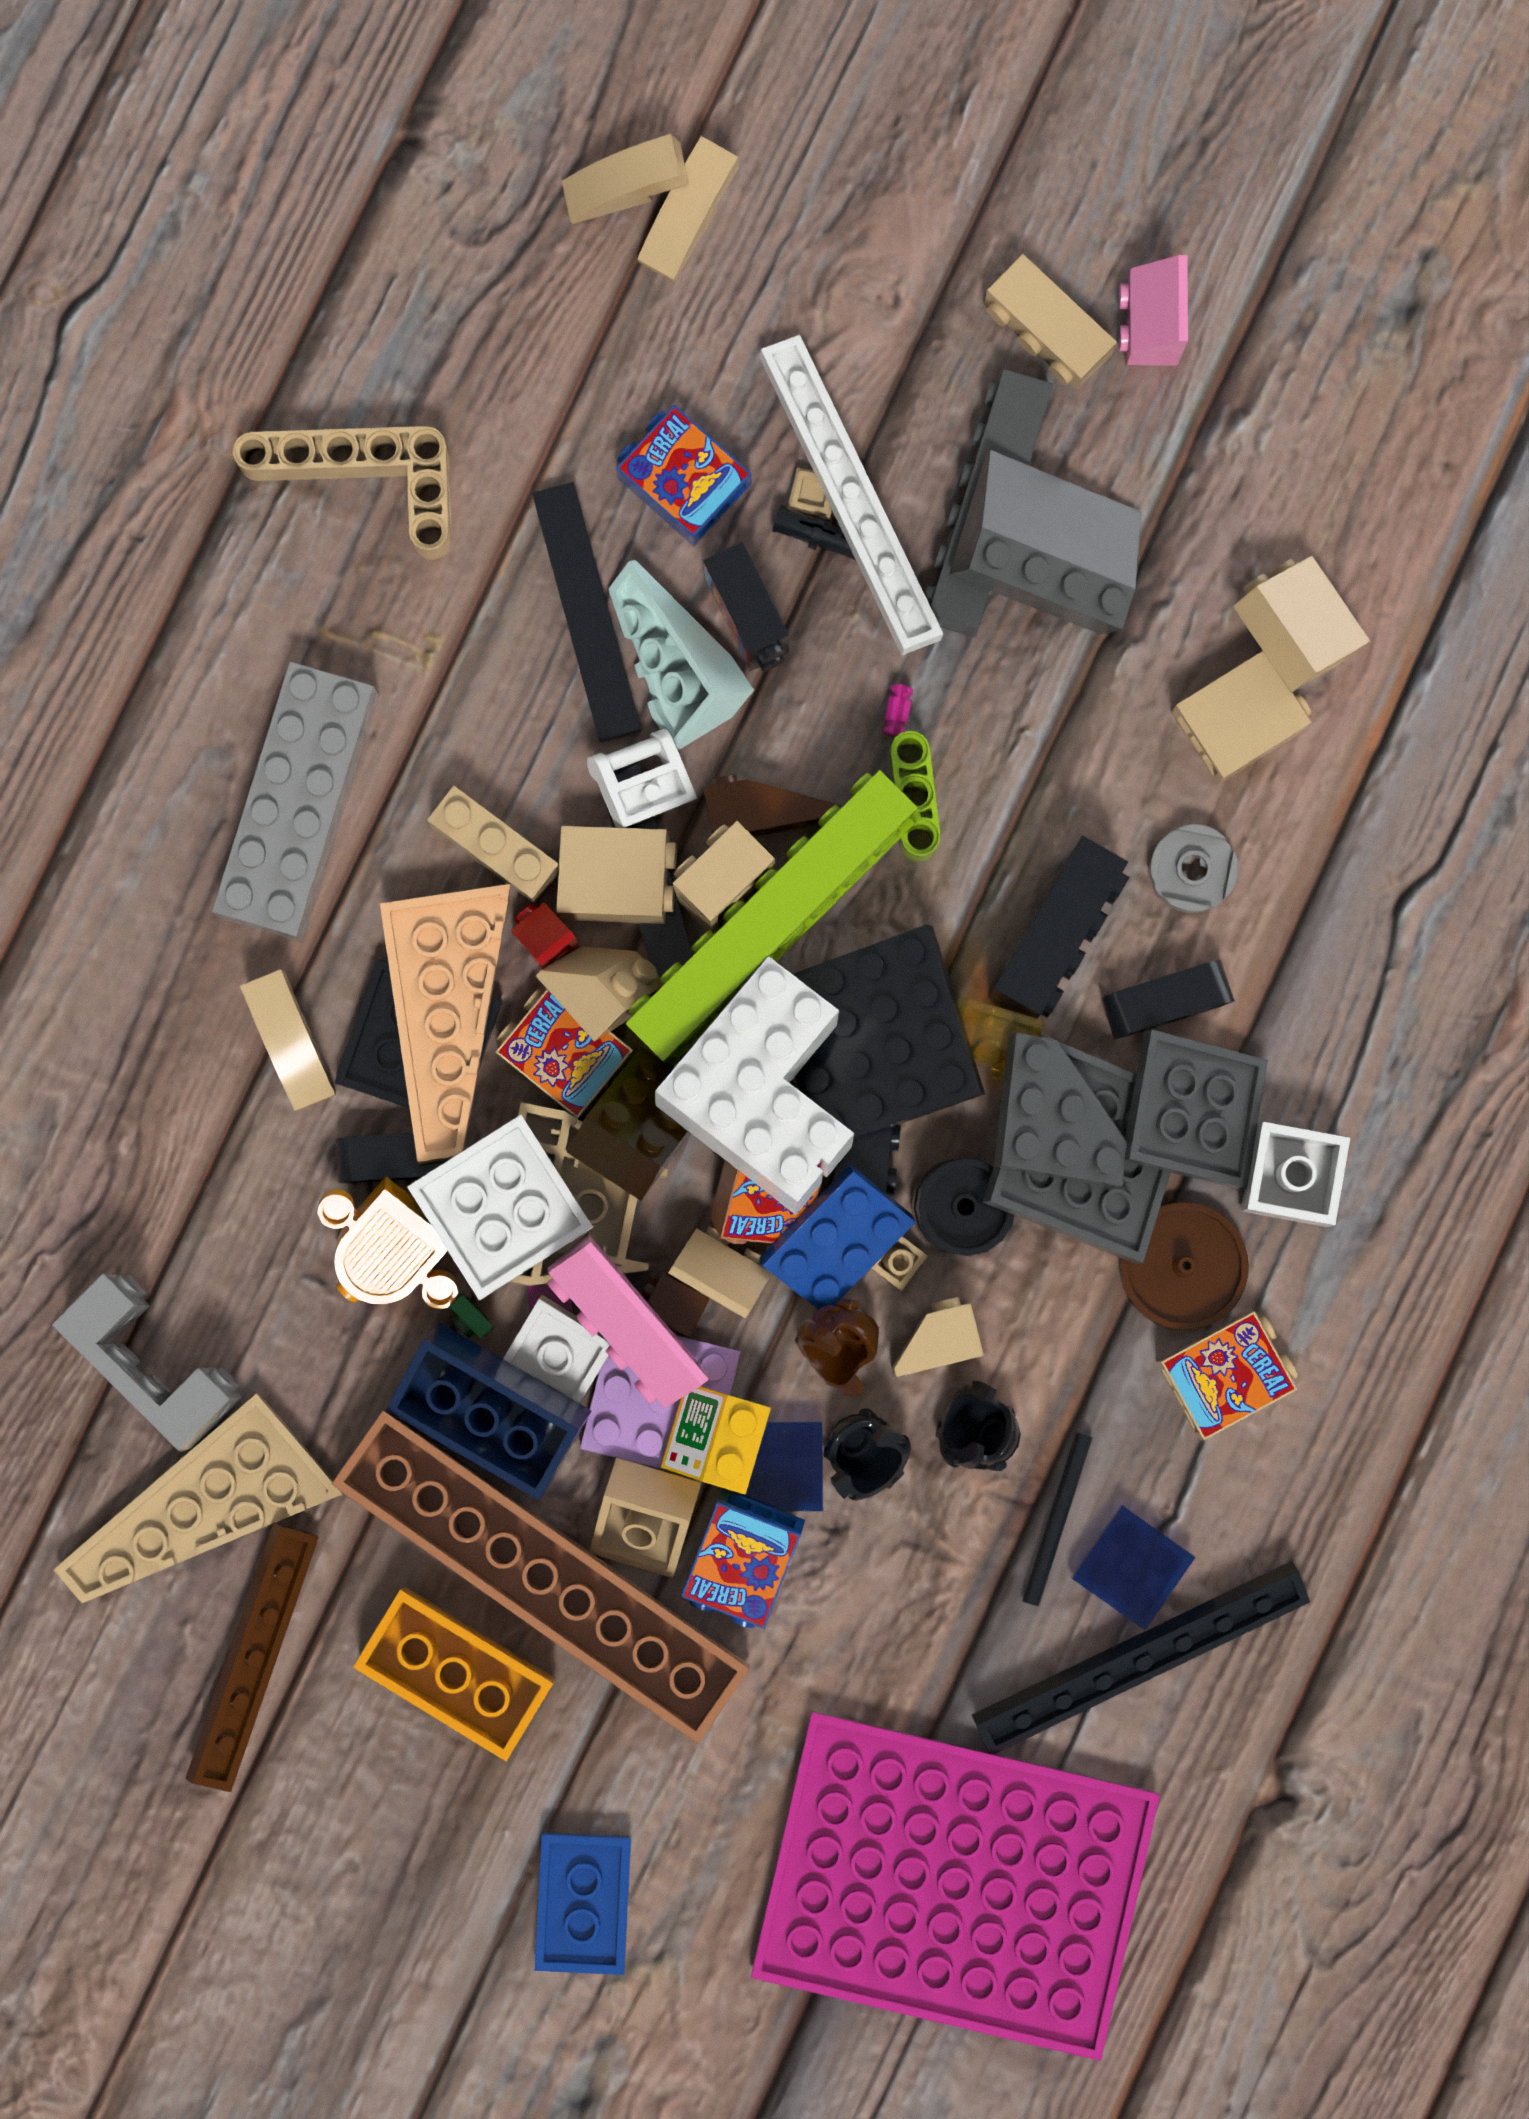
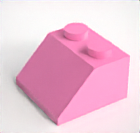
[1118,255,1188,366]

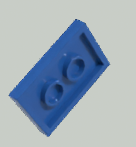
[759,1164,916,1309]
[534,1832,632,1975]

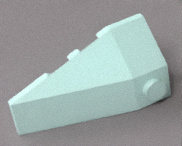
[608,560,754,750]

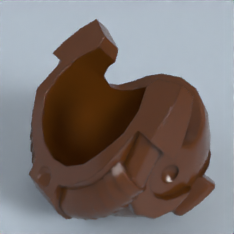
[795,1299,879,1396]

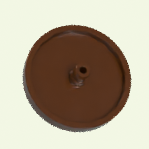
[1119,1202,1249,1330]

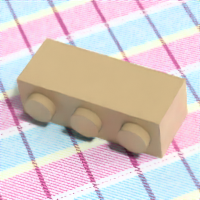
[984,254,1117,390]
[427,785,559,906]

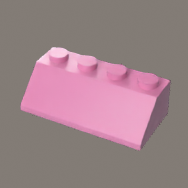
[547,1233,709,1408]

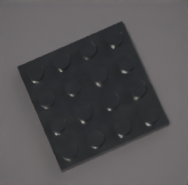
[792,924,985,1140]

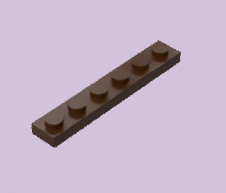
[185,1523,319,1792]

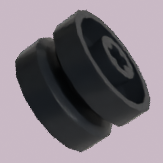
[911,1158,1014,1256]

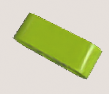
[889,731,940,862]

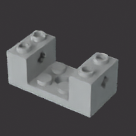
[52,1273,243,1451]

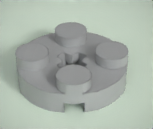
[1149,824,1238,913]

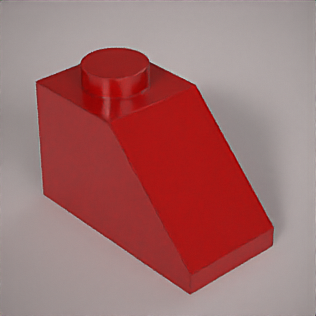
[511,902,580,969]

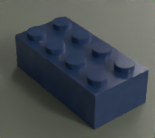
[385,1322,592,1501]

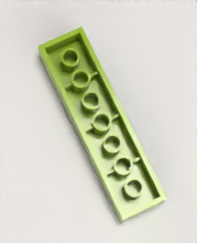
[625,770,921,1066]

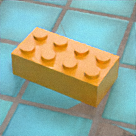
[353,1586,556,1762]

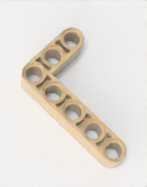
[233,426,452,560]

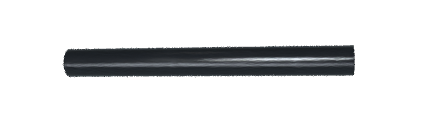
[1022,1432,1093,1607]

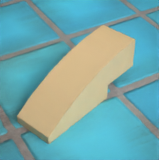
[562,134,689,224]
[637,136,739,282]
[240,969,336,1112]

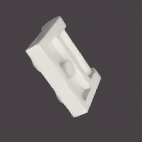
[587,728,698,828]

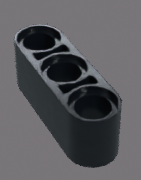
[1101,959,1235,1040]
[336,1133,448,1183]

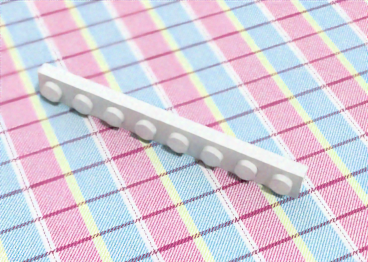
[759,335,943,656]

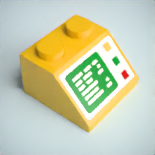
[660,1386,771,1495]

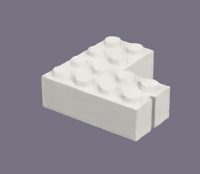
[655,956,854,1215]

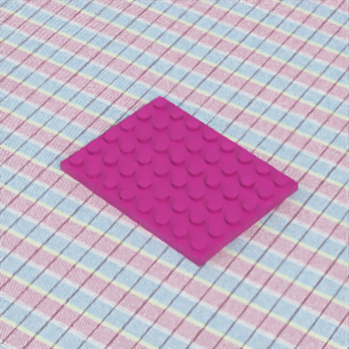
[751,1711,1160,2061]

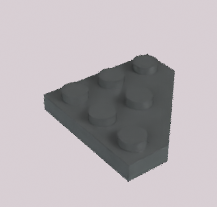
[994,1033,1127,1188]

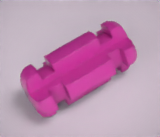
[883,684,913,738]

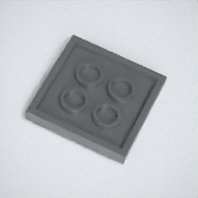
[1125,1029,1268,1189]

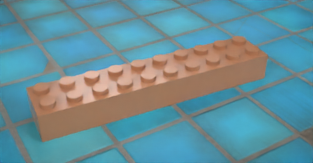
[331,1410,750,1744]

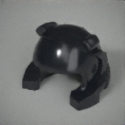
[935,1380,1021,1471]
[823,1408,911,1501]

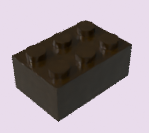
[567,1047,691,1201]

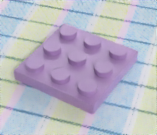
[580,1335,741,1472]

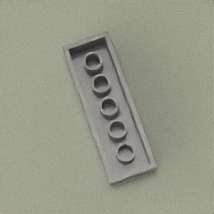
[212,662,379,943]

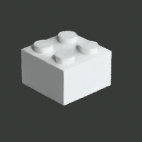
[1241,1122,1350,1227]

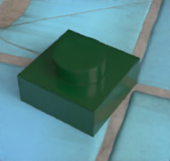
[450,1294,496,1339]

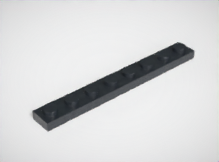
[971,1561,1310,1754]

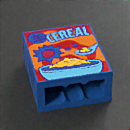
[616,405,752,546]
[681,1488,805,1629]

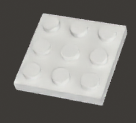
[407,1115,593,1301]

